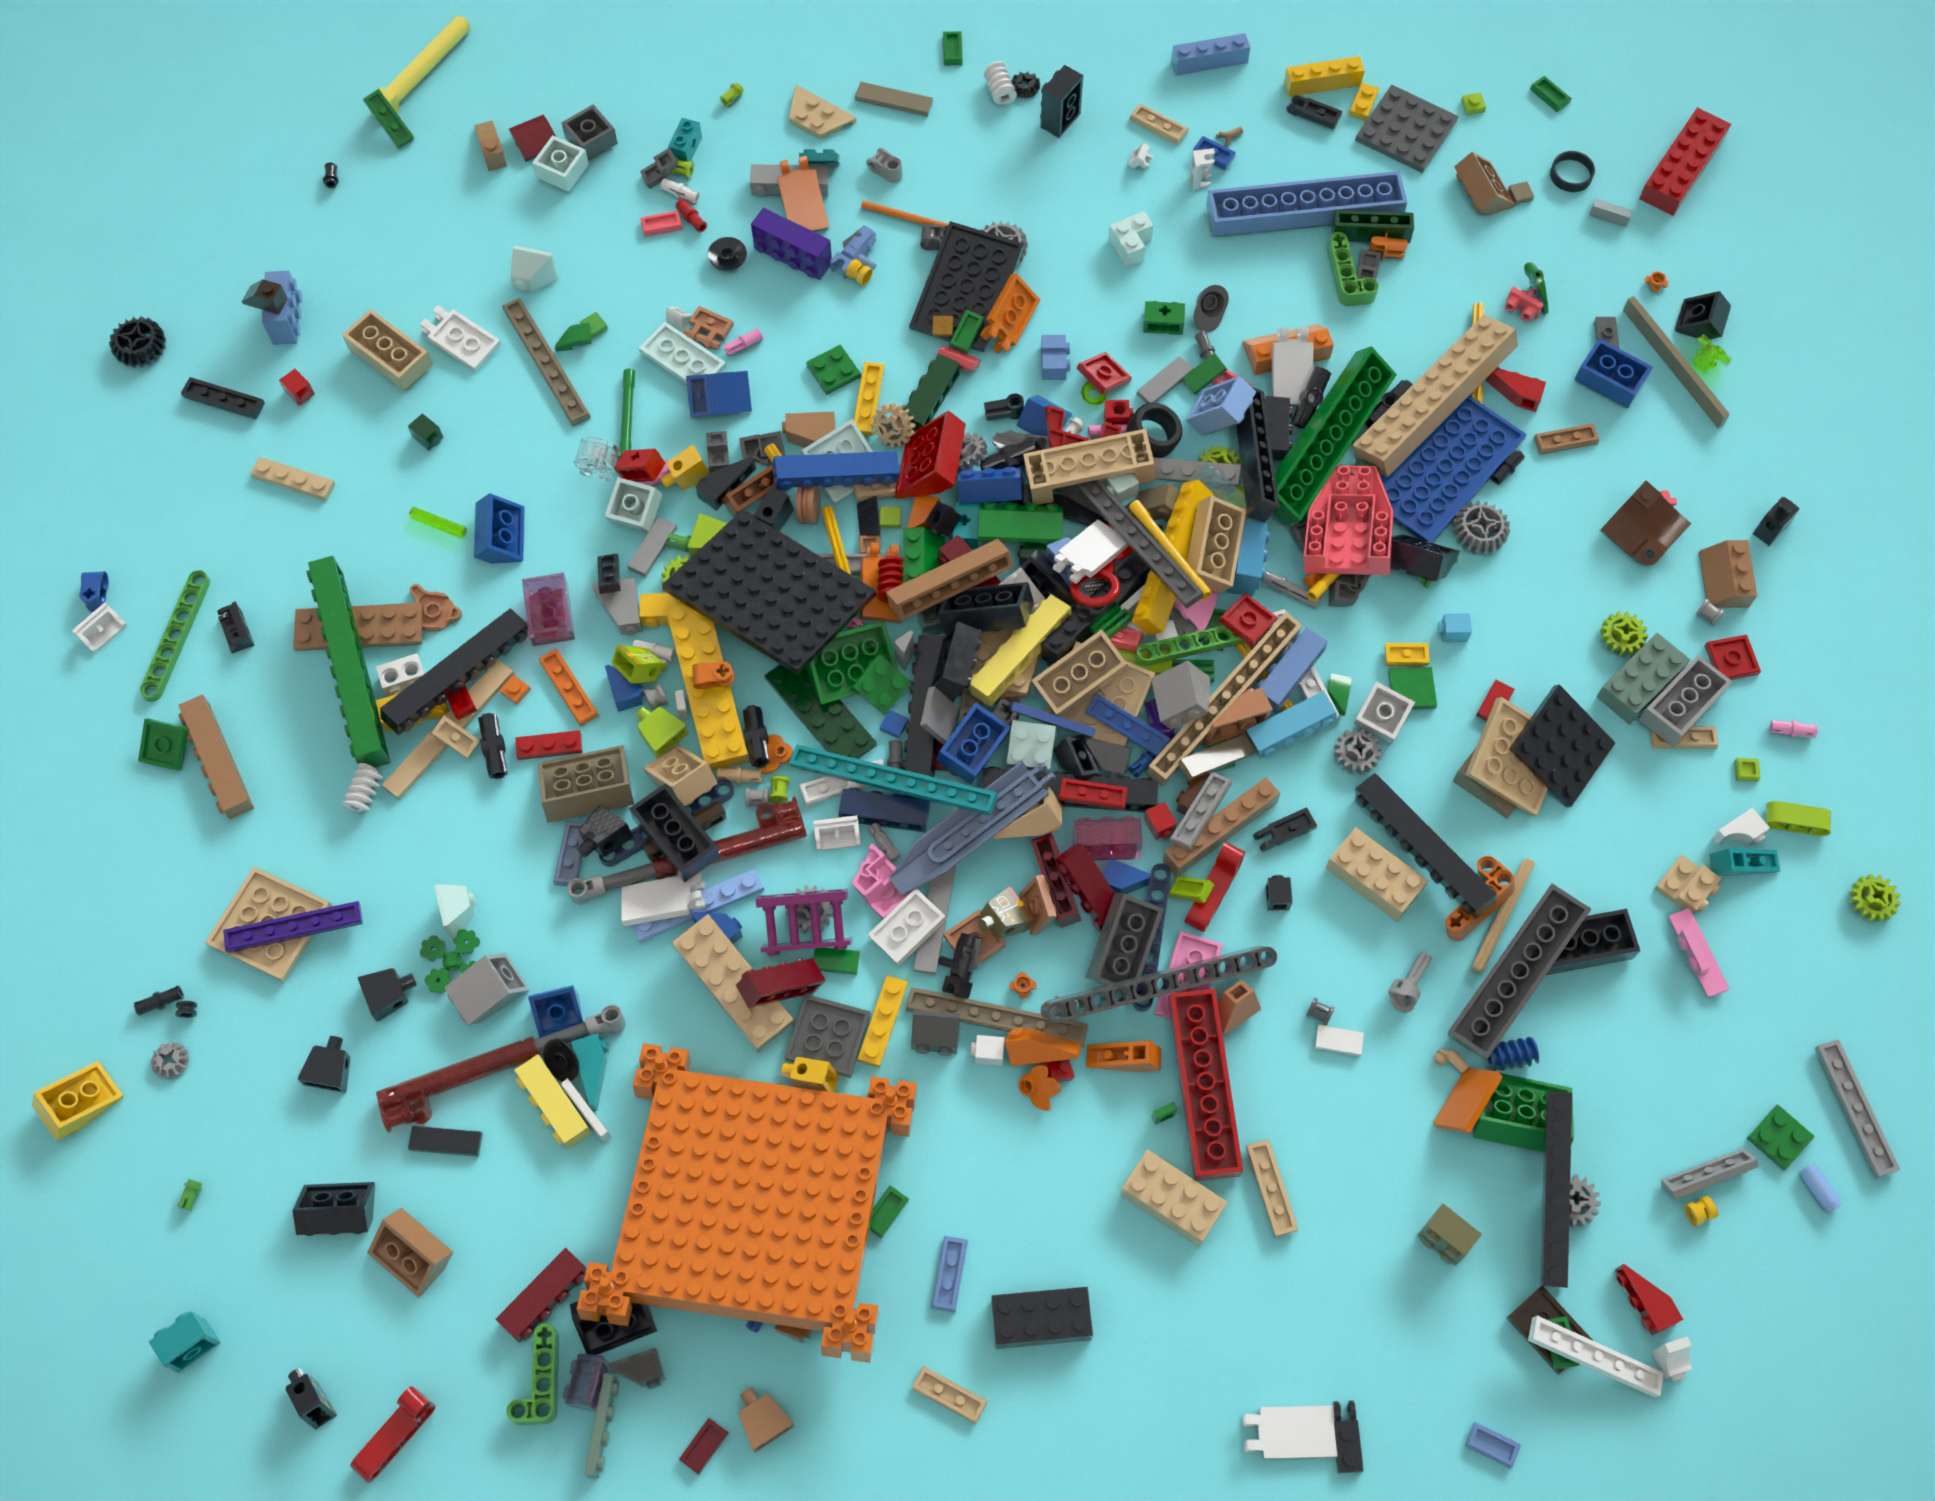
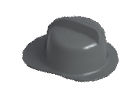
[1193,285,1229,332]

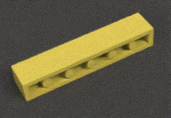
[969,594,1072,707]

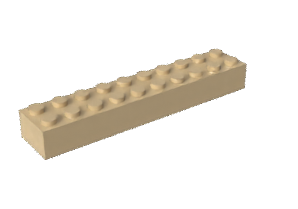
[1353,315,1518,477]

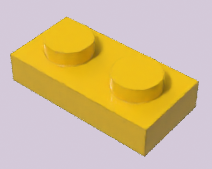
[1349,83,1380,121]
[1384,643,1430,666]

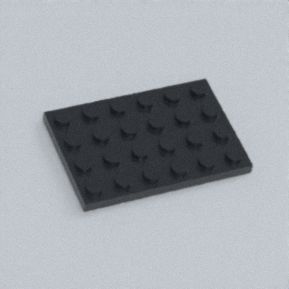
[909,221,1024,352]

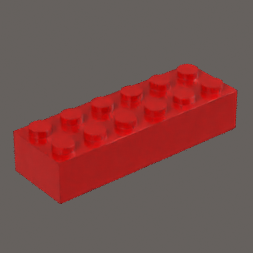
[1639,107,1732,216]

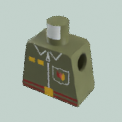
[978,886,1035,938]

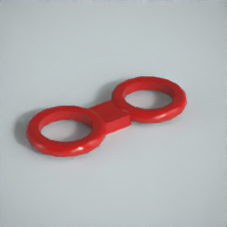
[1070,524,1133,608]

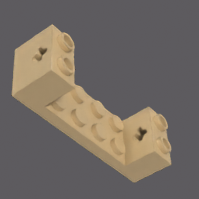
[1023,429,1155,505]

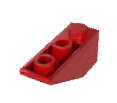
[1485,367,1546,412]
[1615,1264,1684,1336]

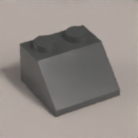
[911,1010,960,1056]

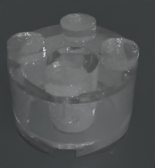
[574,437,621,481]

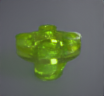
[1692,334,1732,373]

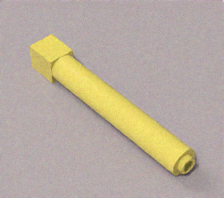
[370,16,470,116]

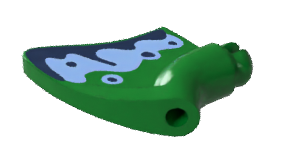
[1524,262,1549,314]

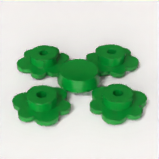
[420,929,480,993]

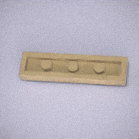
[250,457,335,501]
[1246,1139,1298,1238]

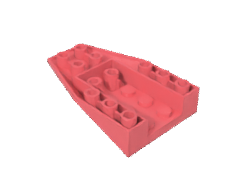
[1304,466,1393,575]

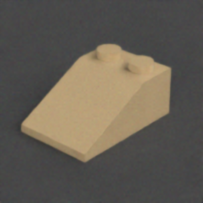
[643,744,718,806]
[992,786,1063,839]

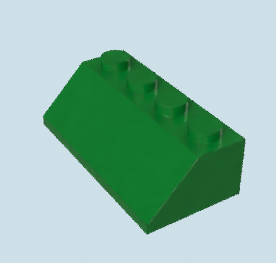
[978,502,1063,543]
[903,527,945,613]

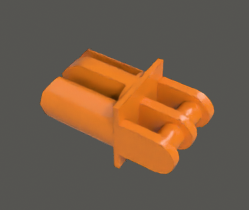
[1368,233,1408,261]

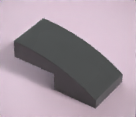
[640,148,678,189]
[1356,249,1381,280]
[706,431,729,473]

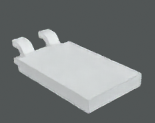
[420,305,501,372]
[1272,327,1313,404]
[1053,520,1129,584]
[621,873,705,926]
[1242,1405,1337,1459]

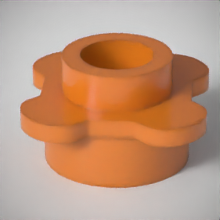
[1644,271,1669,292]
[1009,972,1036,999]

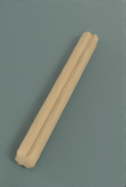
[1471,858,1535,973]

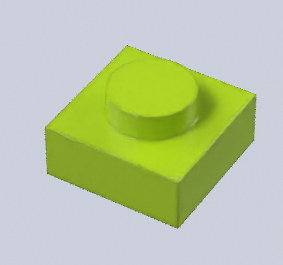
[1461,92,1486,115]

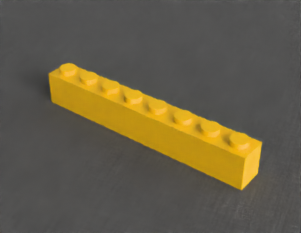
[1132,479,1213,635]

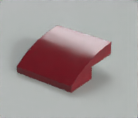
[509,114,556,162]

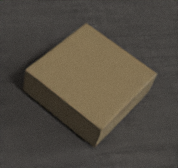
[1508,181,1534,204]

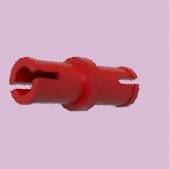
[676,199,707,233]

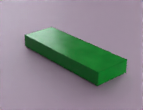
[363,89,414,149]

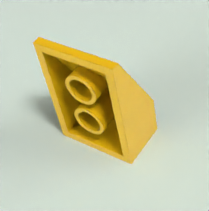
[32,1061,123,1141]

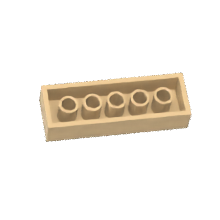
[672,914,794,1052]

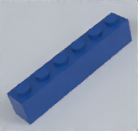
[772,451,900,490]

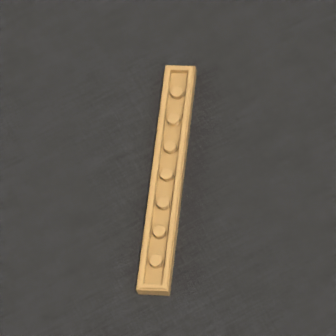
[382,659,515,800]

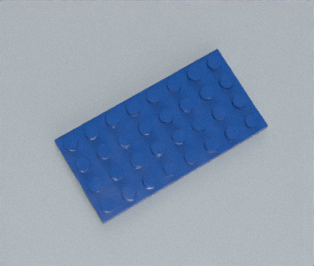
[1381,395,1527,543]

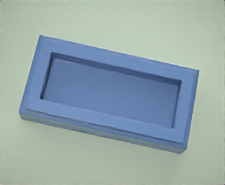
[1465,1422,1521,1469]

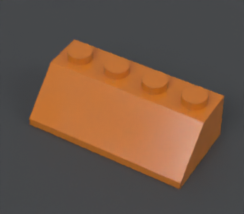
[1242,324,1334,375]

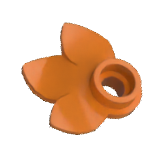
[759,734,793,774]
[1018,1065,1061,1111]

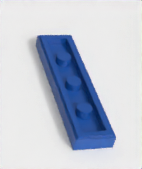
[1085,693,1170,756]
[1009,702,1096,738]

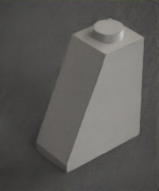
[592,578,642,635]

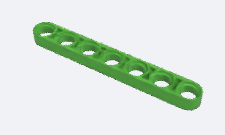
[140,570,210,702]
[1135,626,1271,666]

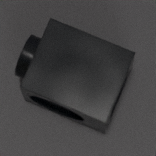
[925,501,962,537]
[1265,875,1293,911]

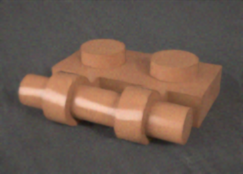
[683,306,734,350]

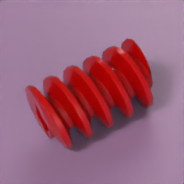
[877,556,904,603]

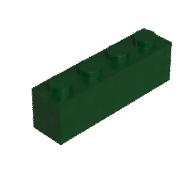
[1332,210,1414,243]
[902,354,960,431]

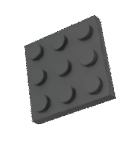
[785,994,871,1078]

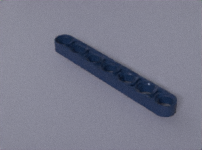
[599,779,734,867]
[1132,863,1171,1012]

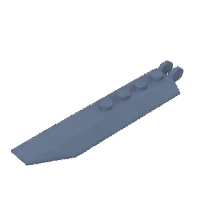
[889,761,1056,896]

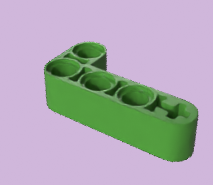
[1327,232,1379,306]
[506,1323,559,1425]

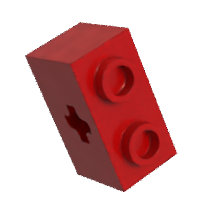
[614,448,666,482]

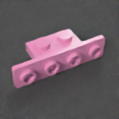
[1669,908,1729,997]

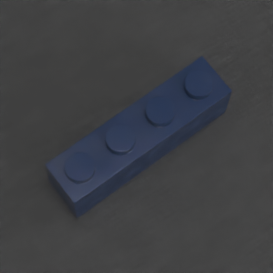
[838,788,930,833]

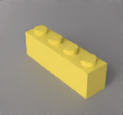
[515,1054,591,1149]

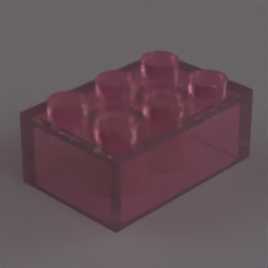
[522,572,575,646]
[1072,816,1143,861]

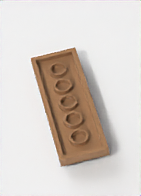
[293,602,424,651]

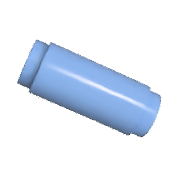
[1800,1163,1842,1213]

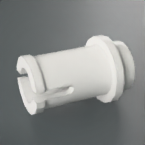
[1064,417,1084,435]

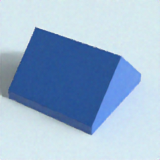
[1017,395,1072,436]
[528,985,584,1038]

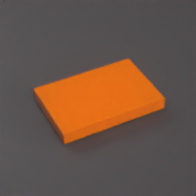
[1433,1068,1503,1134]

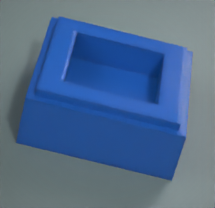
[880,710,909,739]

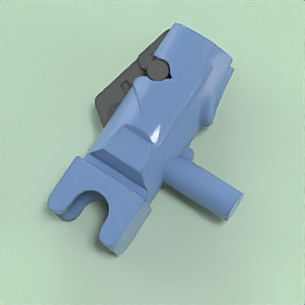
[830,226,877,279]

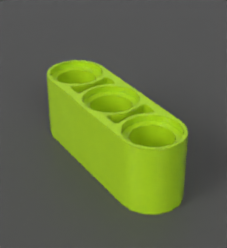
[1765,801,1831,836]

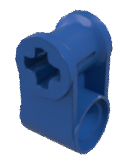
[79,571,109,612]

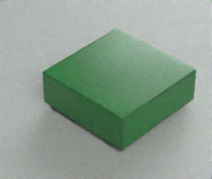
[1151,1102,1177,1124]

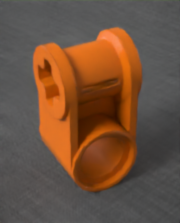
[692,661,735,689]

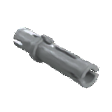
[1261,570,1322,609]

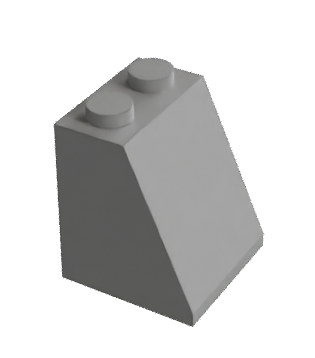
[1151,660,1210,730]
[444,953,529,1025]

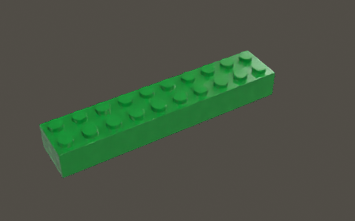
[1274,346,1397,525]
[306,556,391,767]

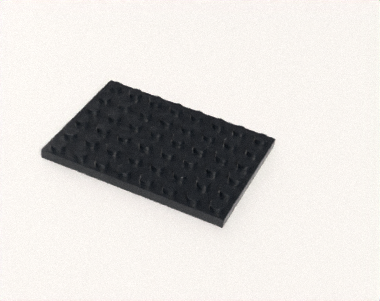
[662,509,876,675]

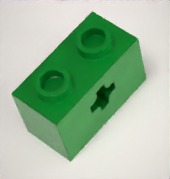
[1143,301,1185,335]

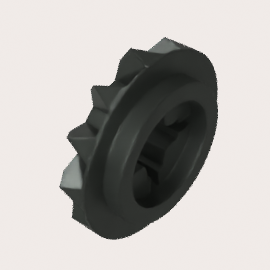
[1011,71,1040,98]

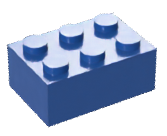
[1574,338,1653,408]
[936,702,1011,785]

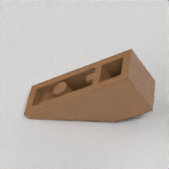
[474,120,507,171]

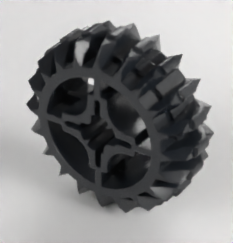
[109,316,166,368]

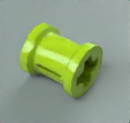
[671,157,694,179]
[768,775,790,803]

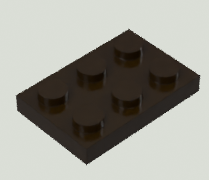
[1506,1285,1593,1374]

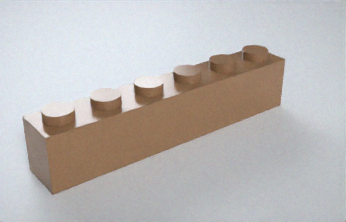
[886,539,1013,621]
[178,694,254,819]
[1162,777,1280,878]

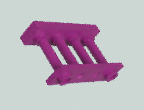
[756,888,853,956]

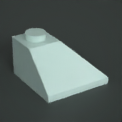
[510,245,559,292]
[434,884,476,941]

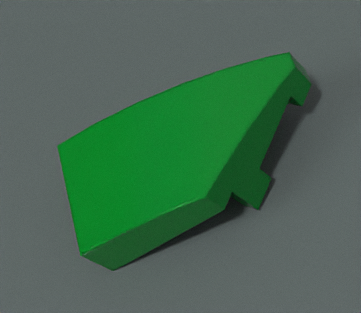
[555,323,591,352]
[1327,673,1352,716]

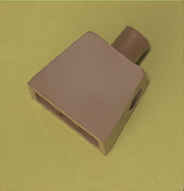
[738,1387,795,1453]

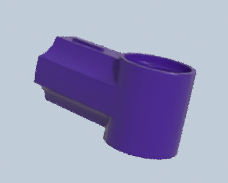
[1144,699,1175,739]

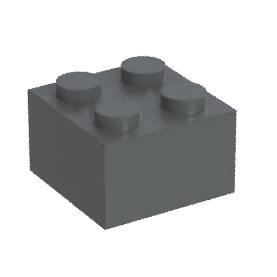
[561,104,618,161]

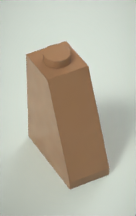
[782,411,836,448]

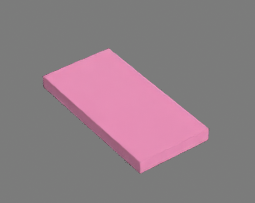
[1154,931,1223,1019]

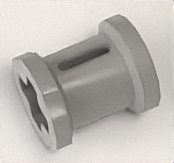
[1696,599,1725,626]
[745,788,769,808]

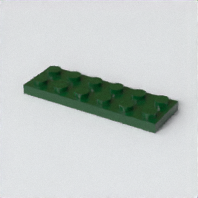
[764,664,877,759]

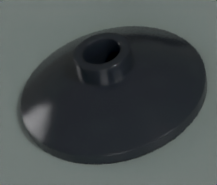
[708,237,747,271]
[543,1039,579,1082]

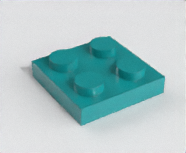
[799,149,840,164]

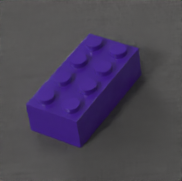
[751,207,832,280]

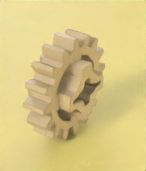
[871,402,916,448]

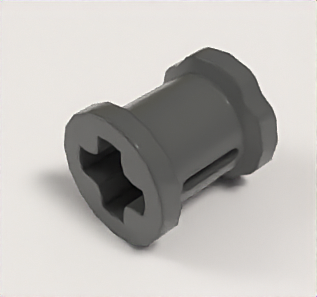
[1306,997,1335,1026]

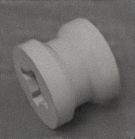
[644,684,668,710]

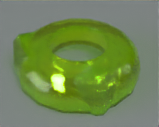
[1080,381,1107,405]

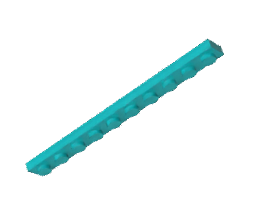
[789,744,998,816]

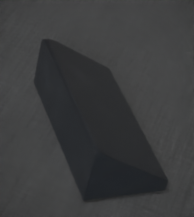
[857,496,881,539]

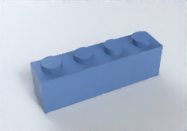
[1171,33,1250,75]
[1255,627,1328,713]

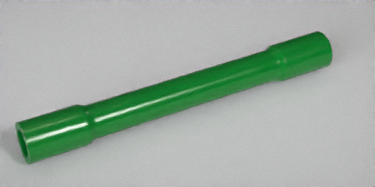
[619,369,635,459]

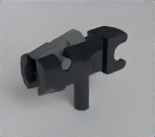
[938,932,983,999]

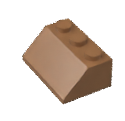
[1454,152,1516,215]
[1699,540,1757,608]
[367,1208,453,1297]

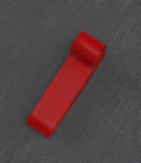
[1184,842,1245,932]
[350,1386,436,1483]

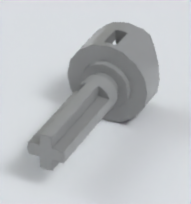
[1388,951,1432,1012]

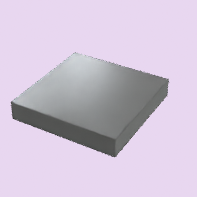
[920,687,959,745]

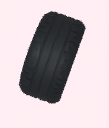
[1126,403,1183,458]

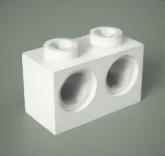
[376,653,425,697]

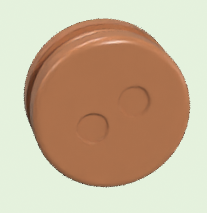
[796,485,821,524]

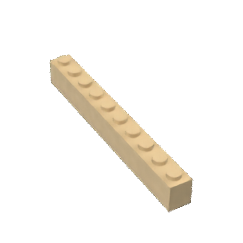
[1147,612,1303,787]

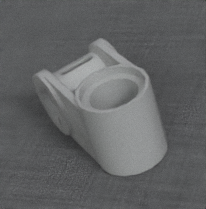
[866,148,903,183]

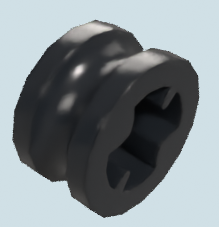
[175,1001,197,1018]

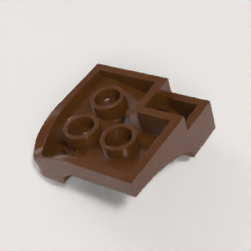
[1600,480,1691,566]

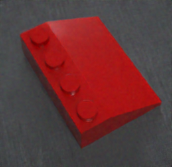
[894,410,966,499]

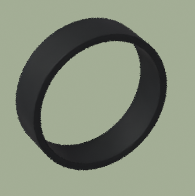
[1550,151,1595,192]

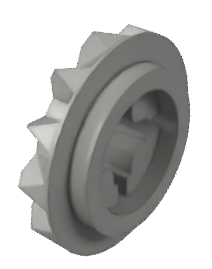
[150,1042,189,1079]

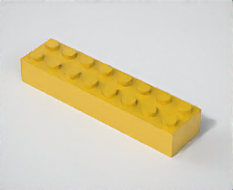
[665,604,749,772]

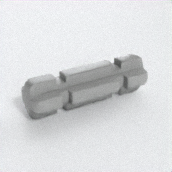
[868,823,900,862]

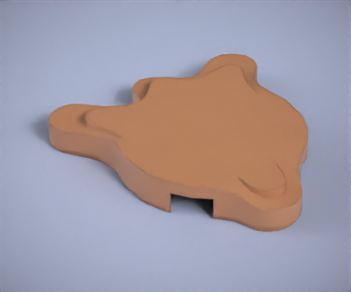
[410,584,462,632]

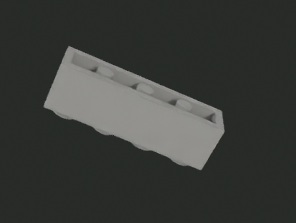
[750,164,829,196]

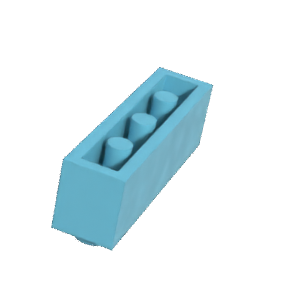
[1247,691,1337,758]

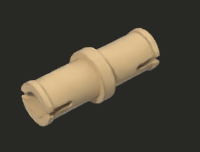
[717,767,763,784]

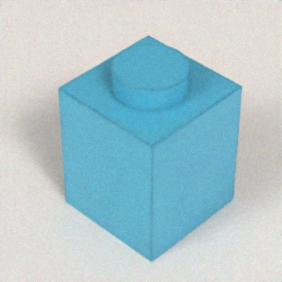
[1438,613,1472,642]

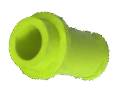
[720,83,744,107]

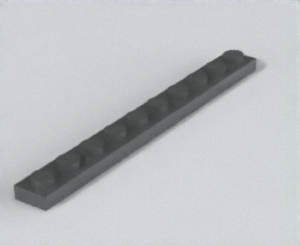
[1074,480,1204,609]

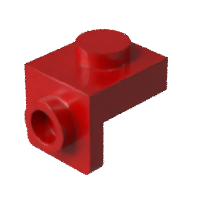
[1038,1059,1075,1082]

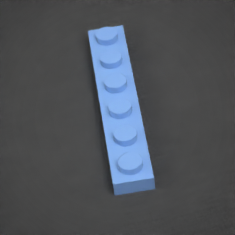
[633,869,764,943]

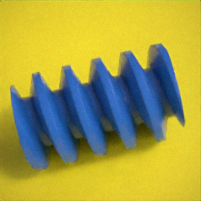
[1488,1037,1539,1071]

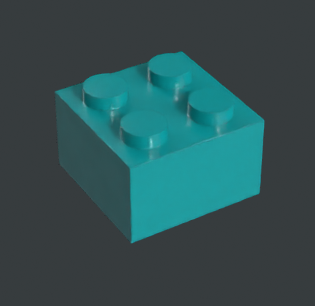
[148,1311,221,1373]

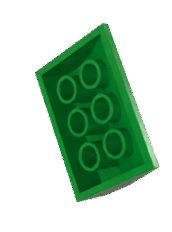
[805,621,898,705]
[1473,1069,1574,1152]

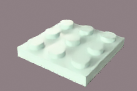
[800,419,873,504]

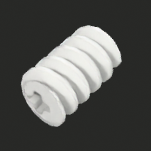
[984,61,1017,105]
[341,763,383,812]

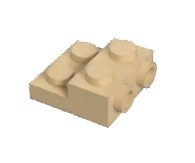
[1654,854,1721,914]

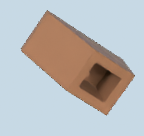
[1218,980,1261,1035]

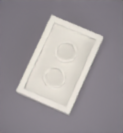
[868,888,947,966]

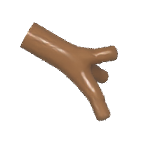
[1216,127,1243,147]

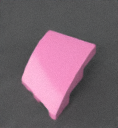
[1173,590,1218,632]
[852,843,913,919]

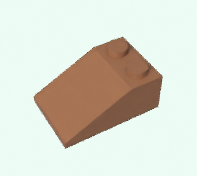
[1203,688,1273,747]

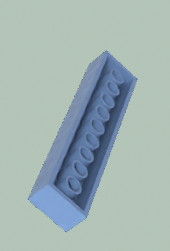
[1206,171,1408,236]

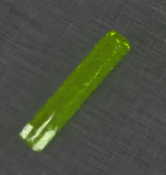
[409,507,467,538]

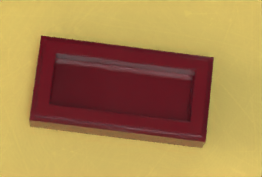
[679,1418,729,1475]

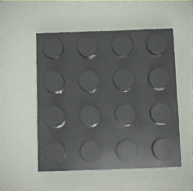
[1355,85,1459,173]

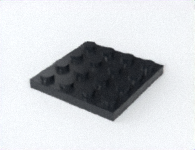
[1509,684,1615,807]

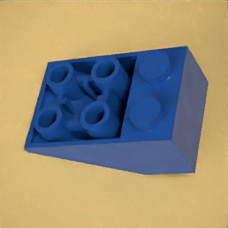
[686,371,752,417]

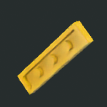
[854,362,885,436]
[858,975,908,1068]

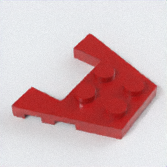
[1045,405,1122,448]

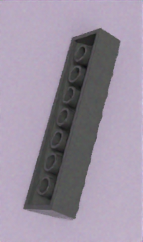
[1447,883,1591,1059]

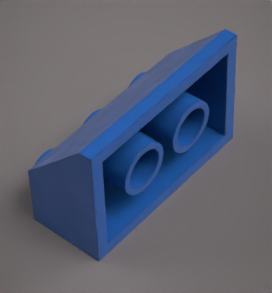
[958,467,1024,503]
[474,493,525,564]

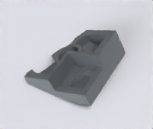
[739,431,785,466]
[1328,574,1371,607]

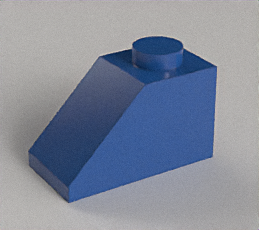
[605,665,645,712]
[1103,858,1151,894]
[691,912,743,944]

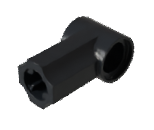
[984,393,1024,421]

